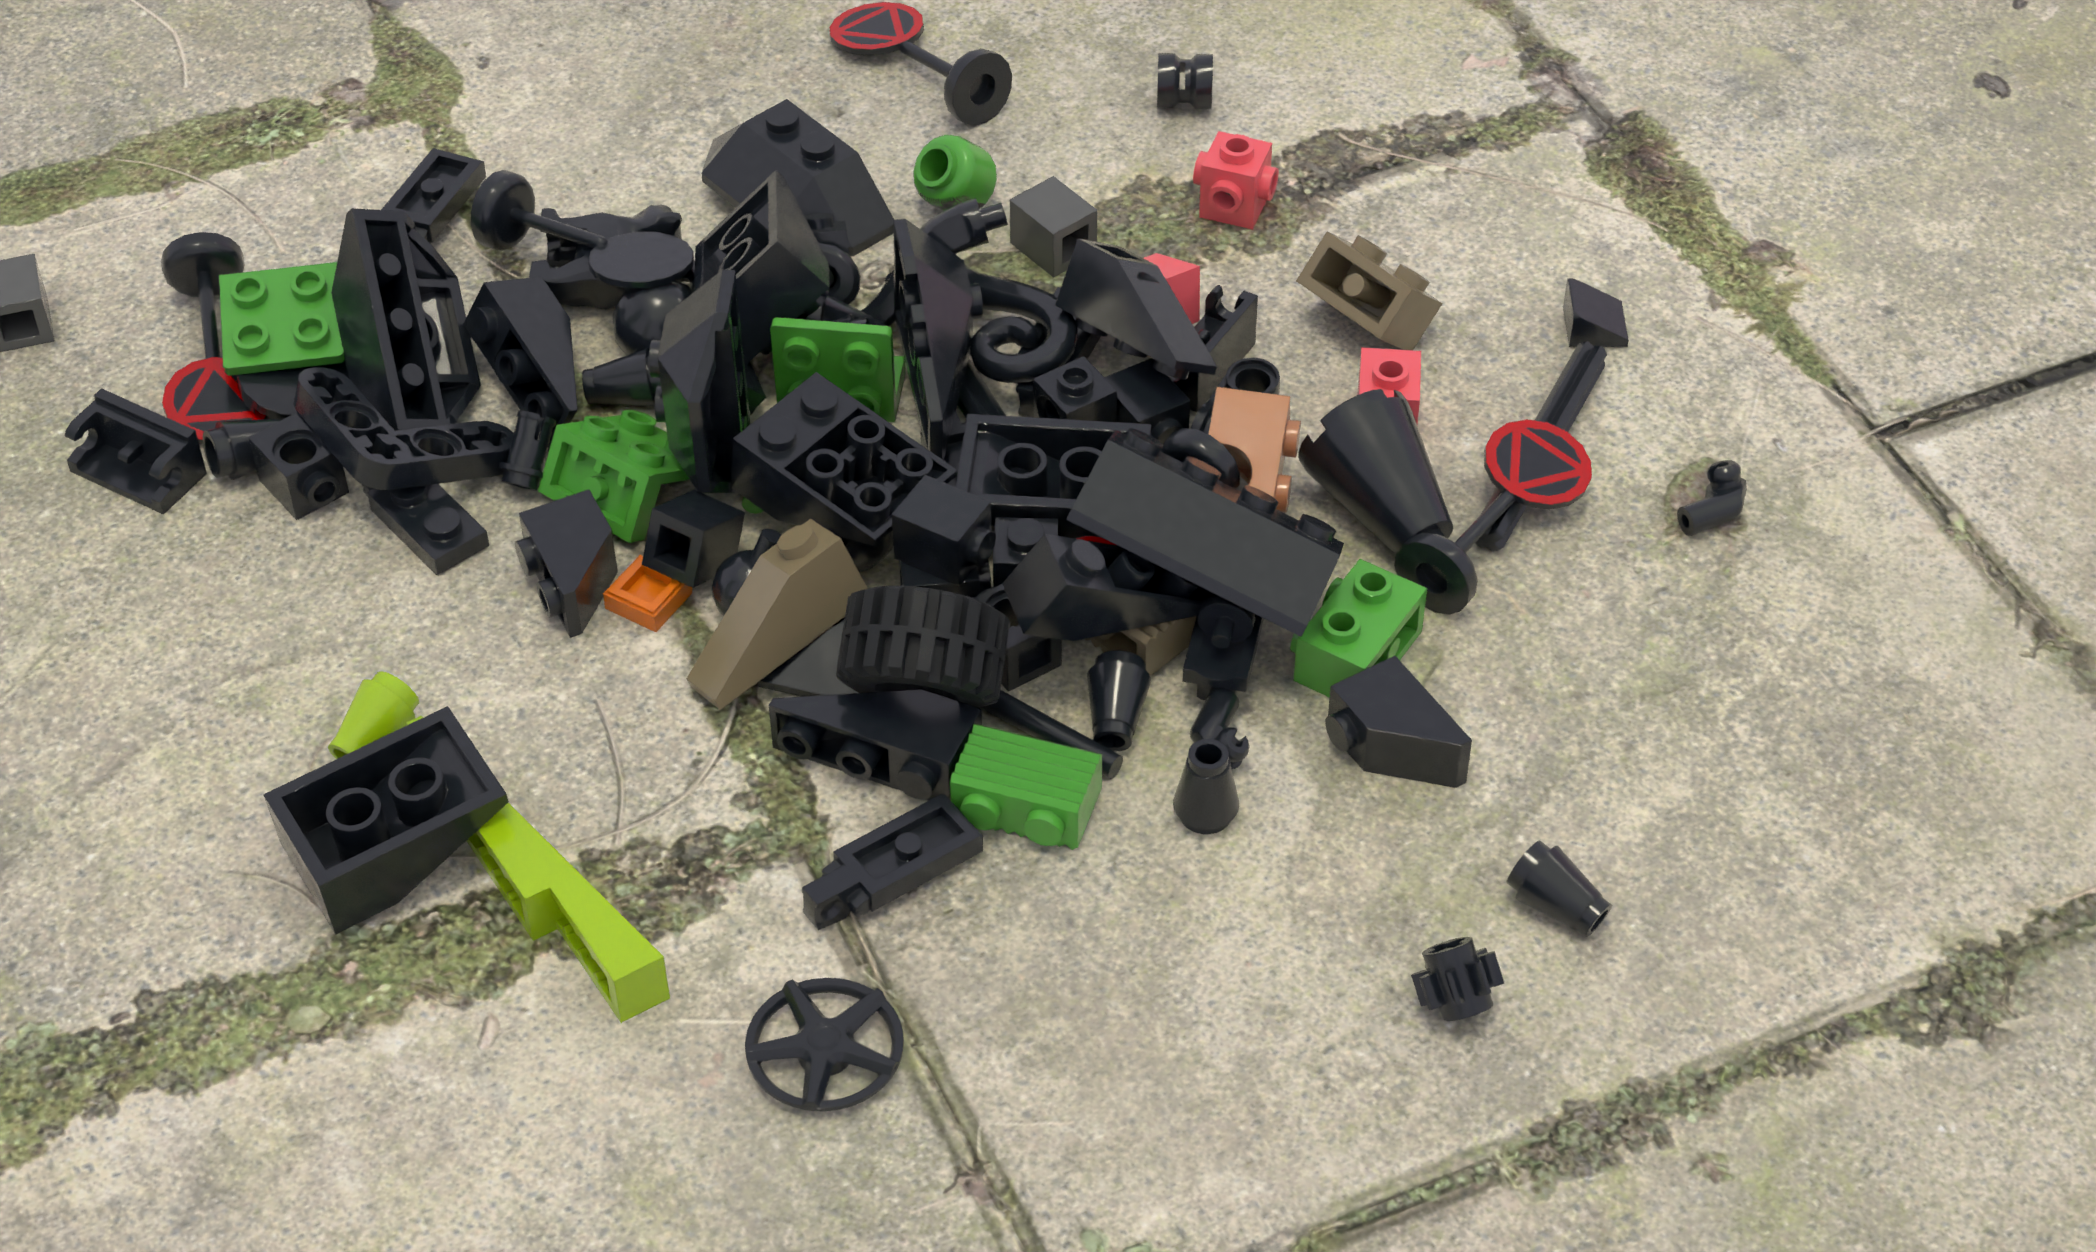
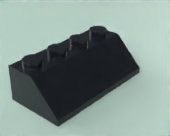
[1066,428,1344,637]

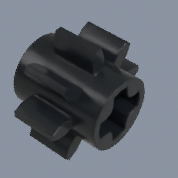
[1411,937,1505,1021]

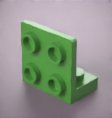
[219,262,345,376]
[770,317,906,422]
[538,410,689,543]

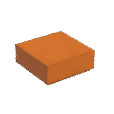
[603,555,693,632]

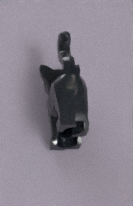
[529,204,695,310]

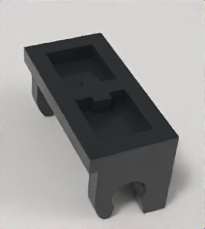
[1153,285,1258,413]
[65,388,207,515]

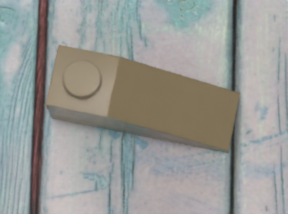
[686,519,868,710]

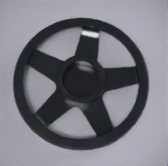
[745,978,904,1112]

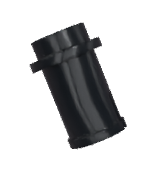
[499,410,557,491]

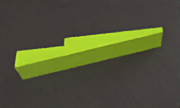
[406,716,670,1023]

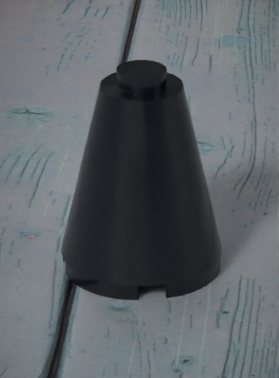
[1298,389,1453,554]

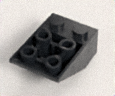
[731,372,957,546]

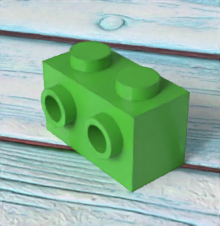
[1290,559,1427,697]

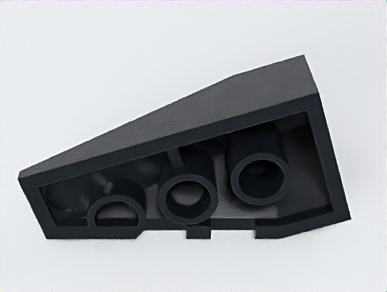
[893,219,983,461]

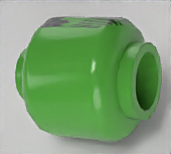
[913,134,997,210]

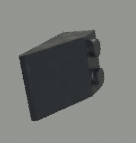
[694,170,830,366]
[955,414,1151,539]
[263,706,509,935]

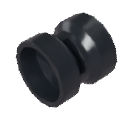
[1157,53,1213,109]

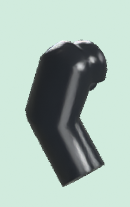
[1677,460,1747,536]
[1190,687,1250,770]

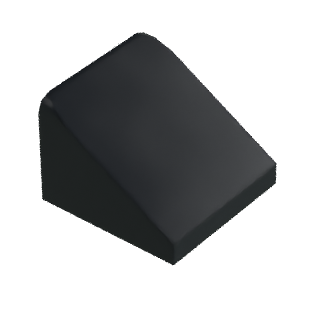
[1563,278,1629,347]

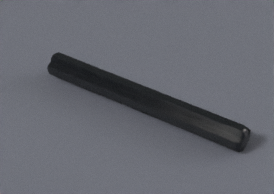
[1475,341,1607,552]

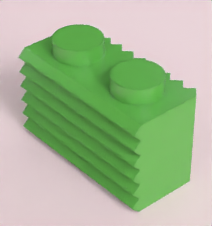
[950,724,1102,850]

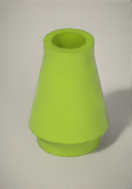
[328,671,419,759]

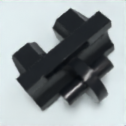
[1182,591,1264,700]

